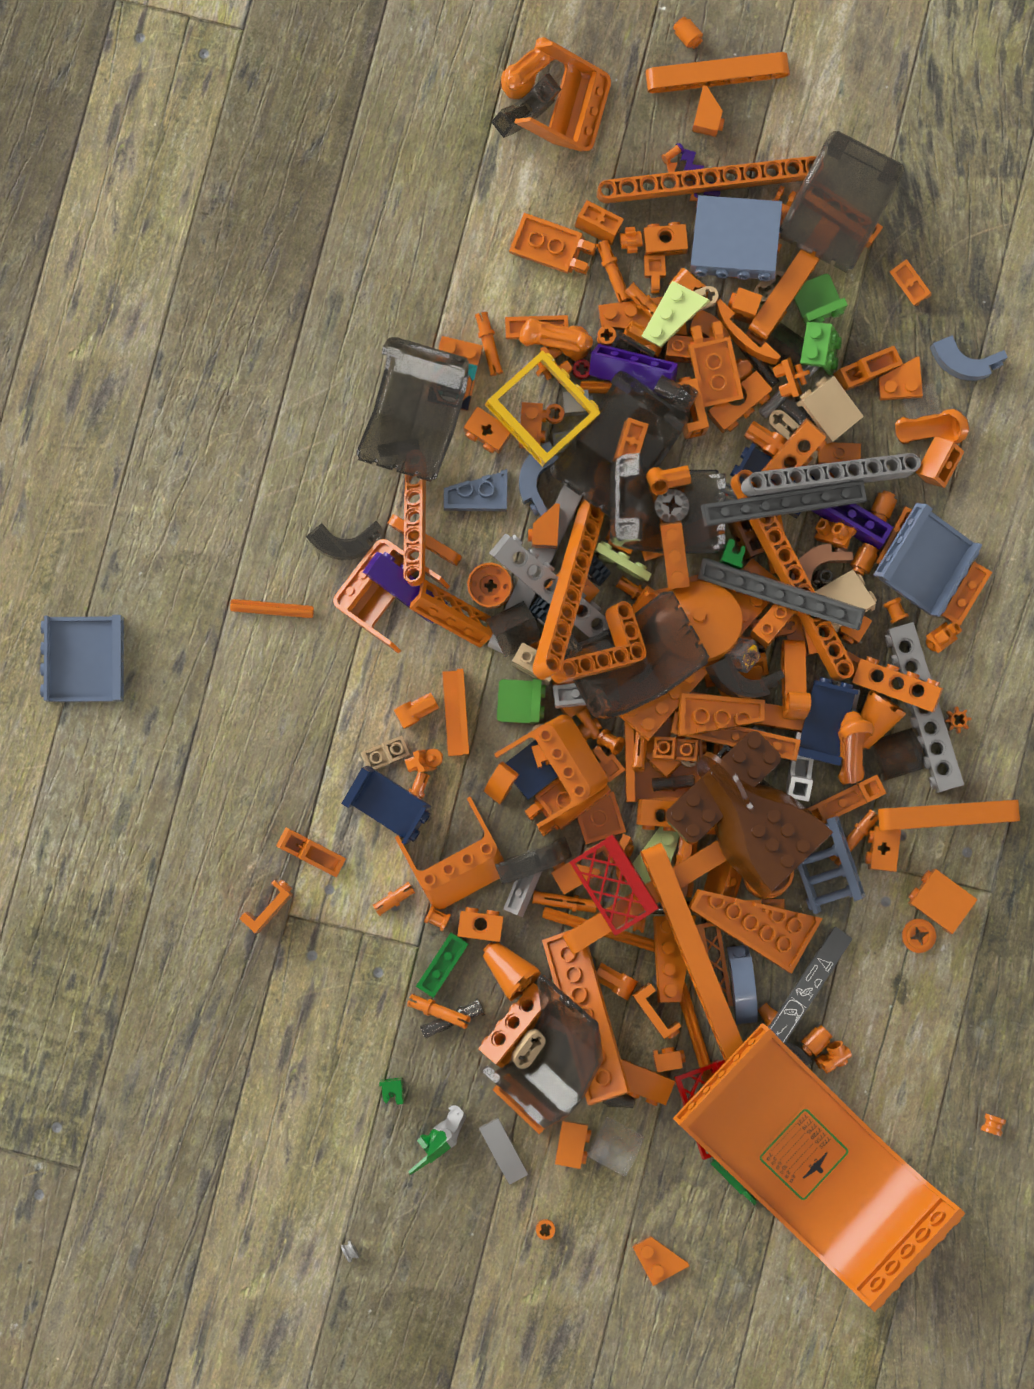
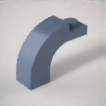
[930,335,1008,381]
[519,441,559,517]
[727,945,757,1024]

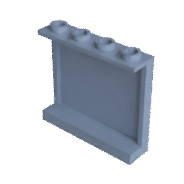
[691,195,782,281]
[873,503,982,617]
[40,615,124,702]

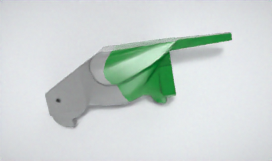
[408,1105,467,1175]

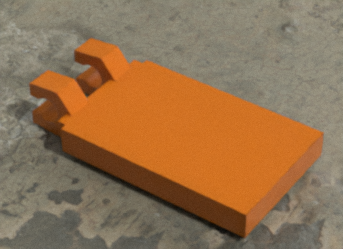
[509,213,596,275]
[688,321,744,407]
[525,777,611,837]

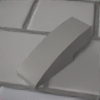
[479,1117,528,1185]

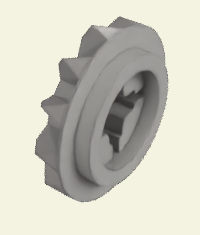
[655,489,689,523]

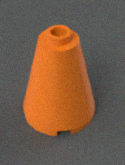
[860,690,906,750]
[483,942,541,1001]

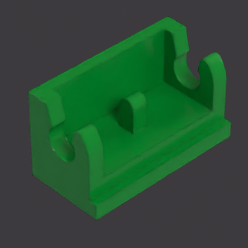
[720,538,745,569]
[379,1077,405,1105]

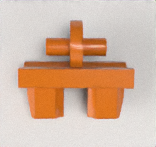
[536,346,573,384]
[772,357,810,397]
[815,518,857,548]
[926,621,962,653]
[405,748,443,773]

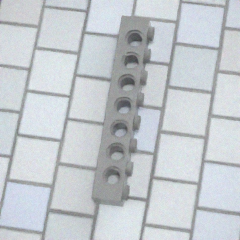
[489,533,615,650]
[884,622,964,793]

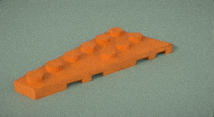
[688,889,823,974]

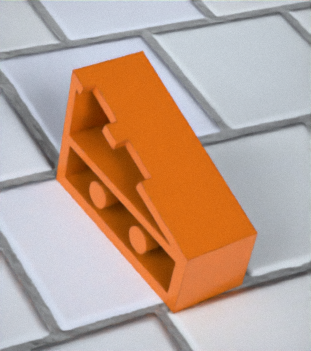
[621,1059,675,1106]

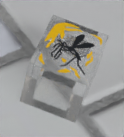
[725,638,761,673]

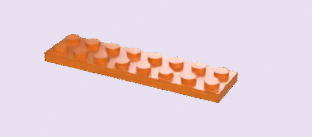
[542,930,630,1106]

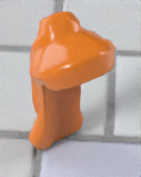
[501,37,555,100]
[519,318,593,361]
[895,409,969,444]
[838,711,874,785]

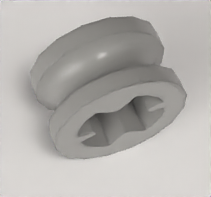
[341,1240,359,1263]

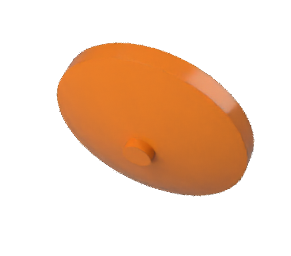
[657,581,742,663]

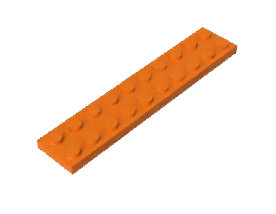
[616,558,779,741]

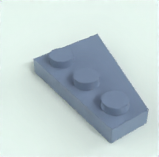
[444,469,507,512]

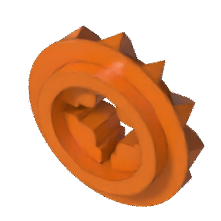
[902,919,936,953]

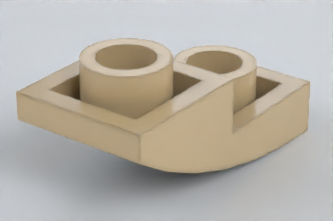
[360,736,410,770]

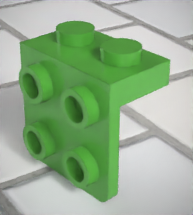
[794,273,848,326]
[800,322,842,375]
[497,679,546,724]

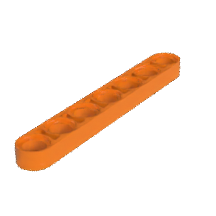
[403,451,426,586]

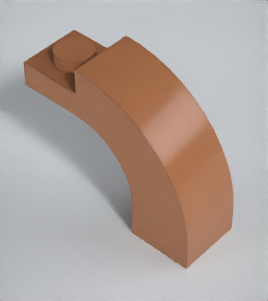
[789,544,853,583]

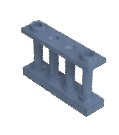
[798,816,866,914]

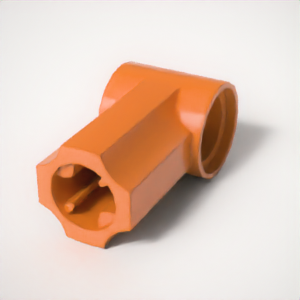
[623,321,664,358]
[646,465,691,495]
[394,693,439,729]
[596,962,638,1000]

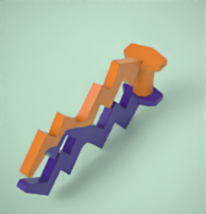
[661,143,721,208]

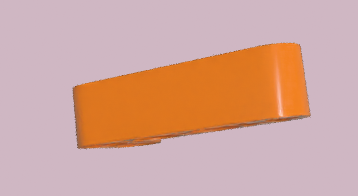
[781,640,811,719]

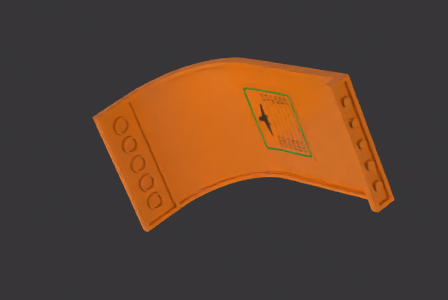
[673,1023,966,1312]

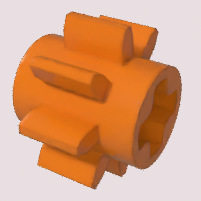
[620,226,643,254]
[944,707,972,734]

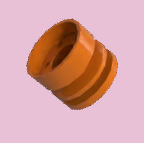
[467,562,514,609]

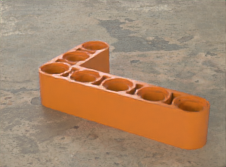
[551,601,647,683]

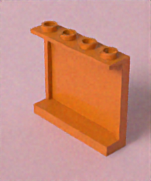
[624,717,706,803]

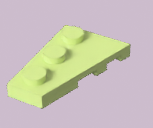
[642,281,710,347]
[594,541,652,581]
[625,826,680,884]

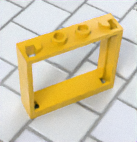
[485,350,600,467]

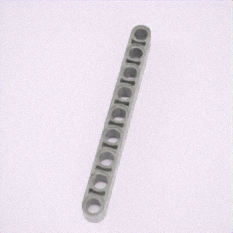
[741,453,921,497]
[487,478,587,656]

